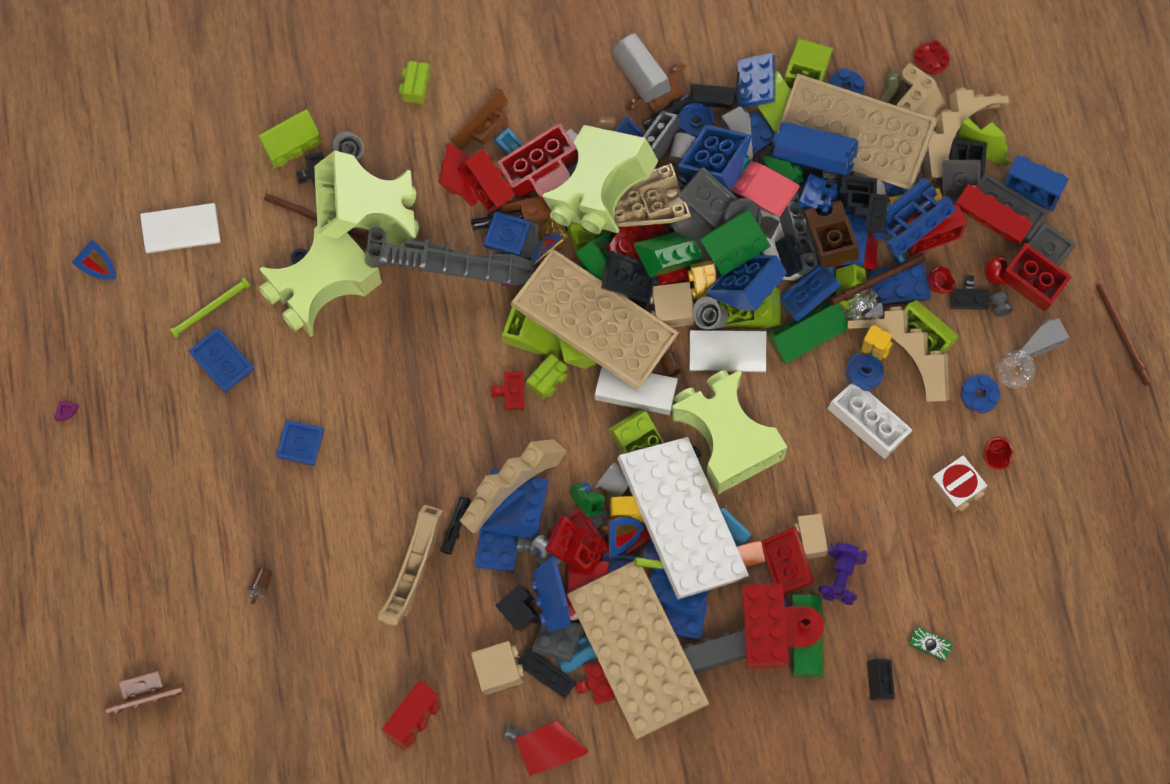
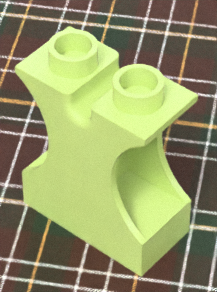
[542,125,658,234]
[314,151,419,247]
[258,226,382,337]
[671,370,787,495]

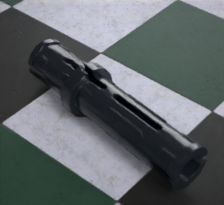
[642,93,693,131]
[471,210,523,231]
[440,496,471,555]

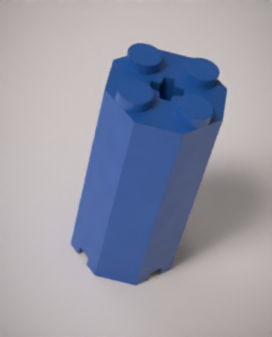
[772,122,858,176]

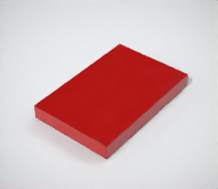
[761,527,815,595]

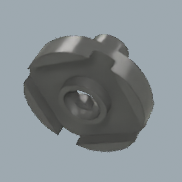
[724,198,762,227]

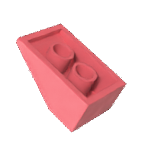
[731,161,800,217]

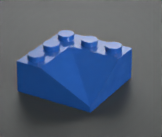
[678,125,752,191]
[705,255,787,311]
[480,469,549,540]

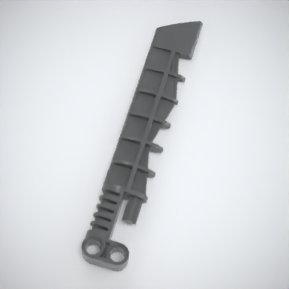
[365,227,587,286]

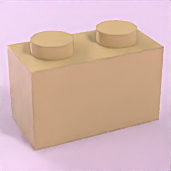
[794,514,828,559]

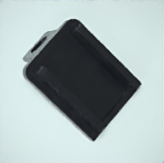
[690,72,740,109]

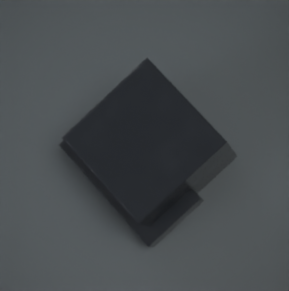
[950,139,987,180]
[837,175,877,215]
[495,584,541,632]

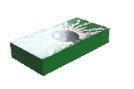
[908,627,953,662]

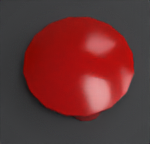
[914,40,950,75]

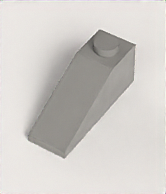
[721,106,753,161]
[1013,318,1069,365]

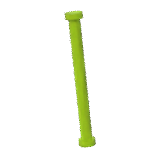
[169,277,250,338]

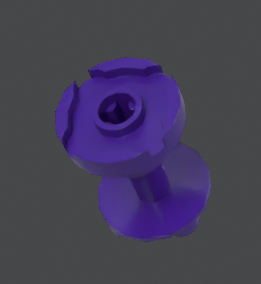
[818,543,868,605]

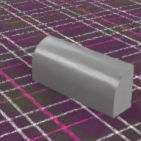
[612,33,671,103]

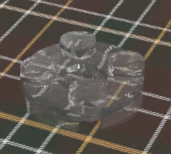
[843,288,878,321]
[997,350,1036,389]

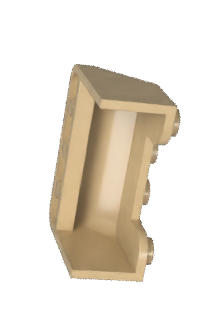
[896,63,946,118]

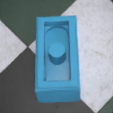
[493,128,524,155]

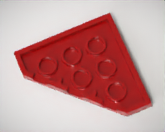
[606,224,667,261]

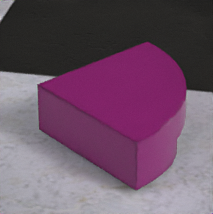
[55,401,79,421]

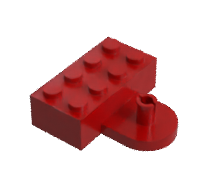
[497,123,579,200]
[741,583,824,669]

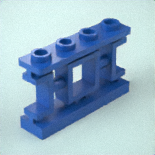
[870,178,955,257]

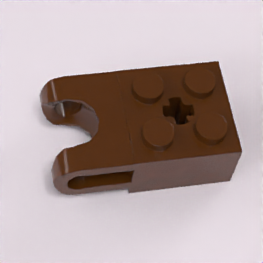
[804,200,859,269]

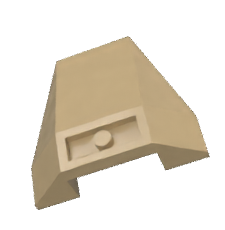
[614,164,691,227]

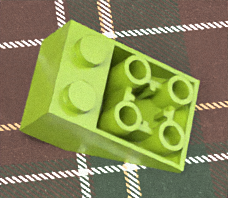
[785,38,833,88]
[719,287,781,329]
[502,307,561,358]
[608,409,664,454]

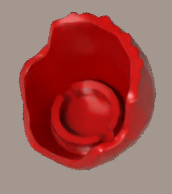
[984,257,1008,286]
[927,265,955,295]
[983,436,1013,470]

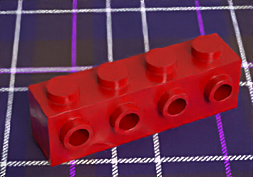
[955,184,1033,246]

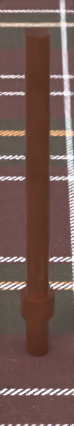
[264,194,368,240]
[830,253,926,306]
[1096,283,1151,386]

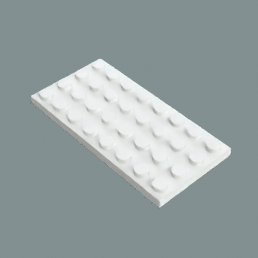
[617,437,749,599]

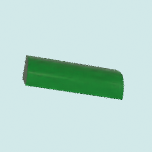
[767,300,848,364]
[791,595,824,678]

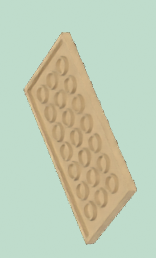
[774,74,937,190]
[511,249,679,391]
[567,562,709,740]

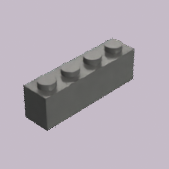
[643,110,681,165]
[682,628,745,674]

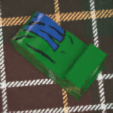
[570,482,605,517]

